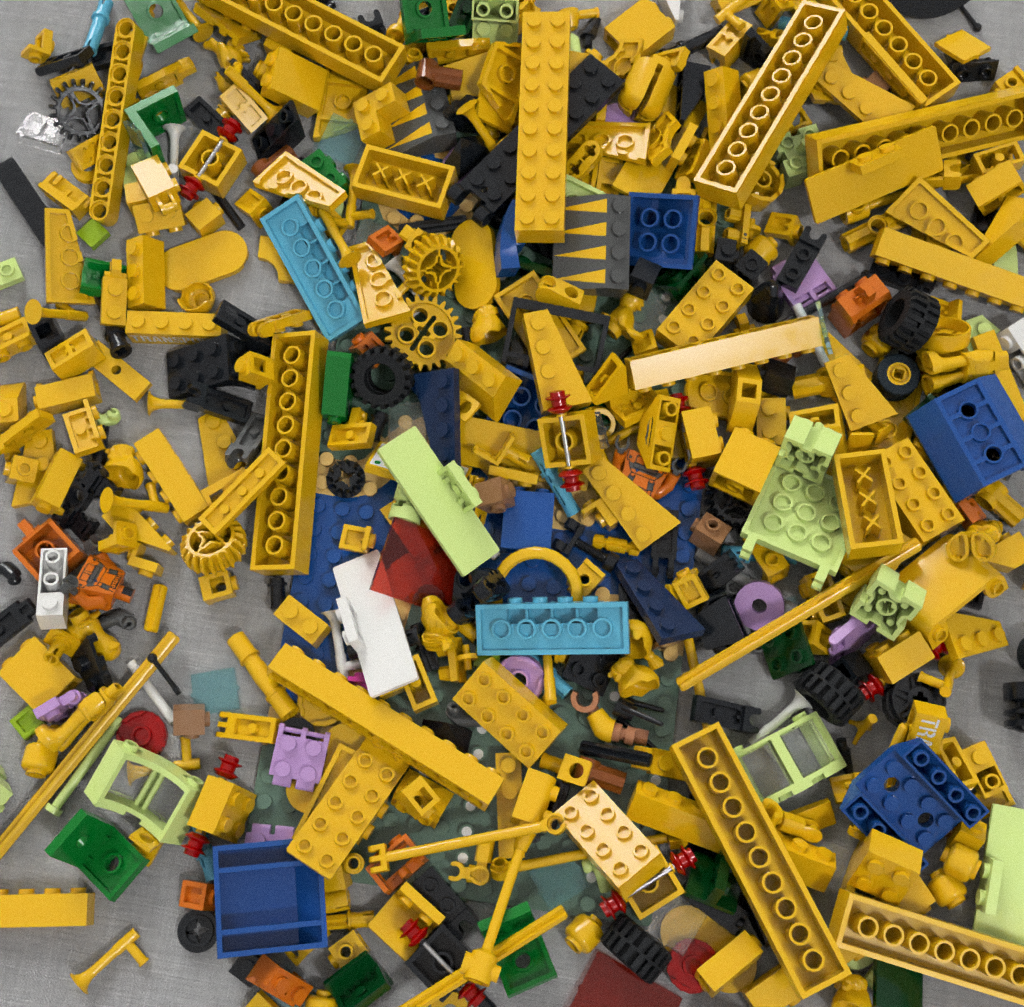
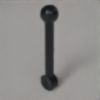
[959,6,982,32]
[147,653,182,696]

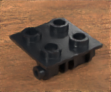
[561,654,621,697]

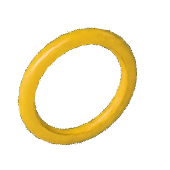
[491,546,584,604]

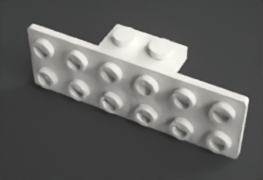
[333,550,419,698]

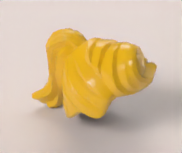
[421,595,459,652]

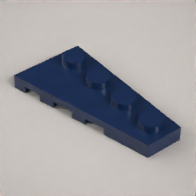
[414,368,461,467]
[613,559,705,645]

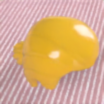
[624,619,664,670]

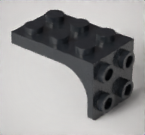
[166,334,258,400]

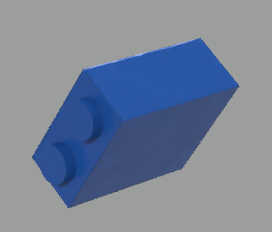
[500,487,555,553]

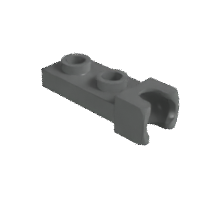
[225,412,265,469]

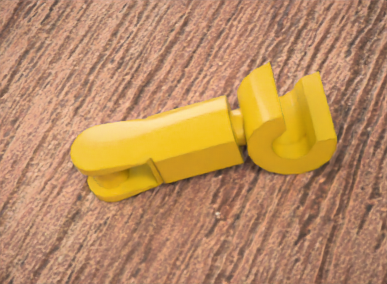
[762,798,823,843]

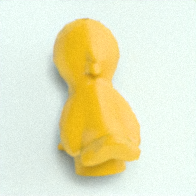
[203,37,251,94]
[601,293,645,345]
[63,607,122,661]

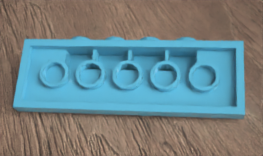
[260,194,363,343]
[475,596,630,656]

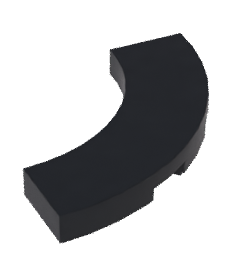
[889,0,970,19]

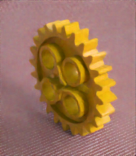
[384,294,462,373]

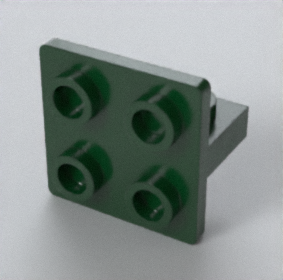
[654,251,708,305]
[761,622,815,680]
[684,849,740,915]
[323,950,393,1007]

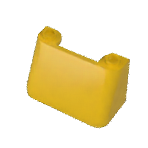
[898,534,1009,650]

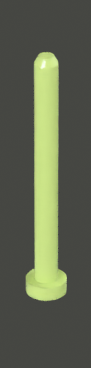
[44,716,123,817]

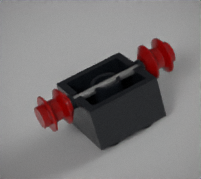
[399,918,486,1007]

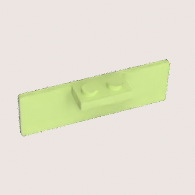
[377,426,500,577]
[972,803,1024,946]

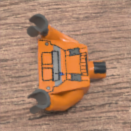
[612,435,689,500]
[60,534,135,611]

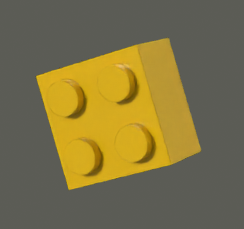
[847,828,923,906]

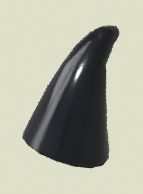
[747,279,784,324]

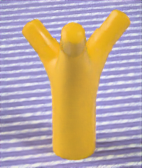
[848,714,878,745]

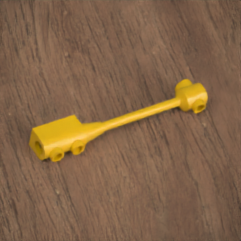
[839,140,1024,225]
[459,767,560,987]

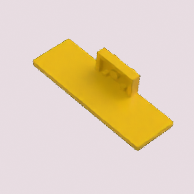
[612,85,707,196]
[804,125,944,224]
[460,417,590,491]
[286,738,410,880]

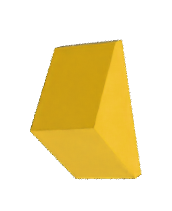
[586,352,629,405]

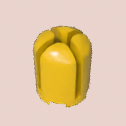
[617,53,677,123]

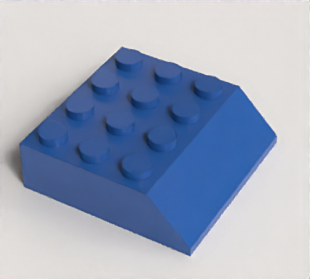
[212,839,328,959]

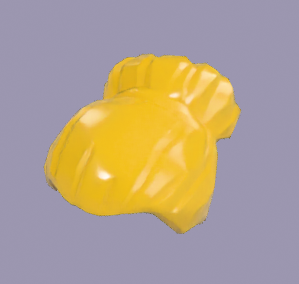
[470,304,507,347]
[103,444,144,490]
[608,656,660,698]
[831,974,872,1007]

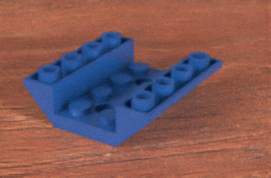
[906,374,1024,504]
[840,737,990,871]

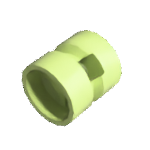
[388,484,422,527]

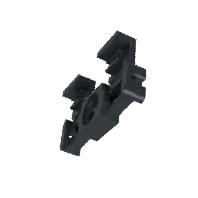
[52,461,124,541]

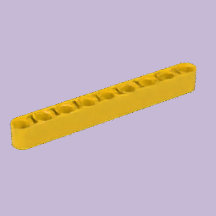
[89,18,145,227]

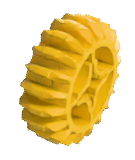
[401,233,465,298]
[179,520,248,576]

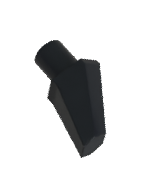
[580,18,601,49]
[836,737,854,774]

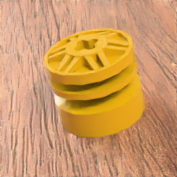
[915,317,971,375]

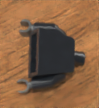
[693,580,764,655]

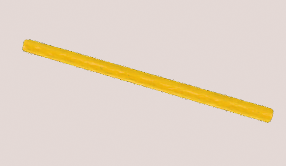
[676,537,922,691]
[0,631,180,860]
[399,905,568,1007]

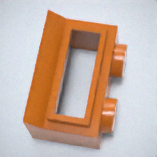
[365,833,429,895]
[245,954,314,1007]

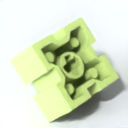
[771,123,819,190]
[774,415,842,485]
[849,563,927,641]

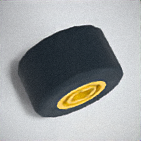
[872,354,920,401]

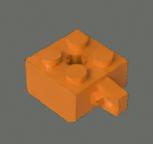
[827,274,892,339]
[12,517,89,582]

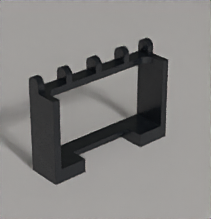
[501,297,610,379]

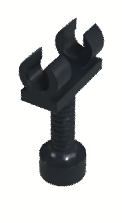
[551,517,620,573]

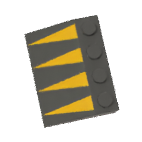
[372,58,457,157]
[552,194,631,298]

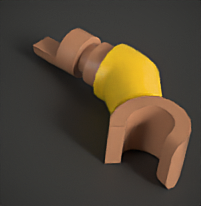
[571,690,649,746]

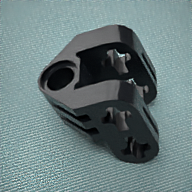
[447,567,511,625]

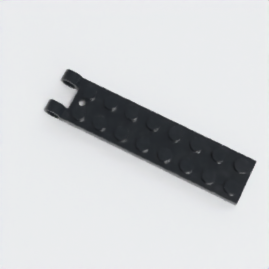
[446,54,625,228]

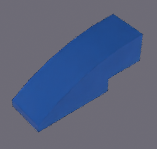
[495,199,525,278]

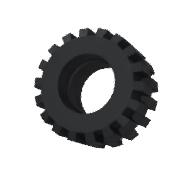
[877,286,941,354]
[350,345,415,409]
[794,660,864,727]
[600,913,672,984]

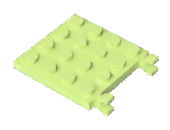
[739,457,846,592]

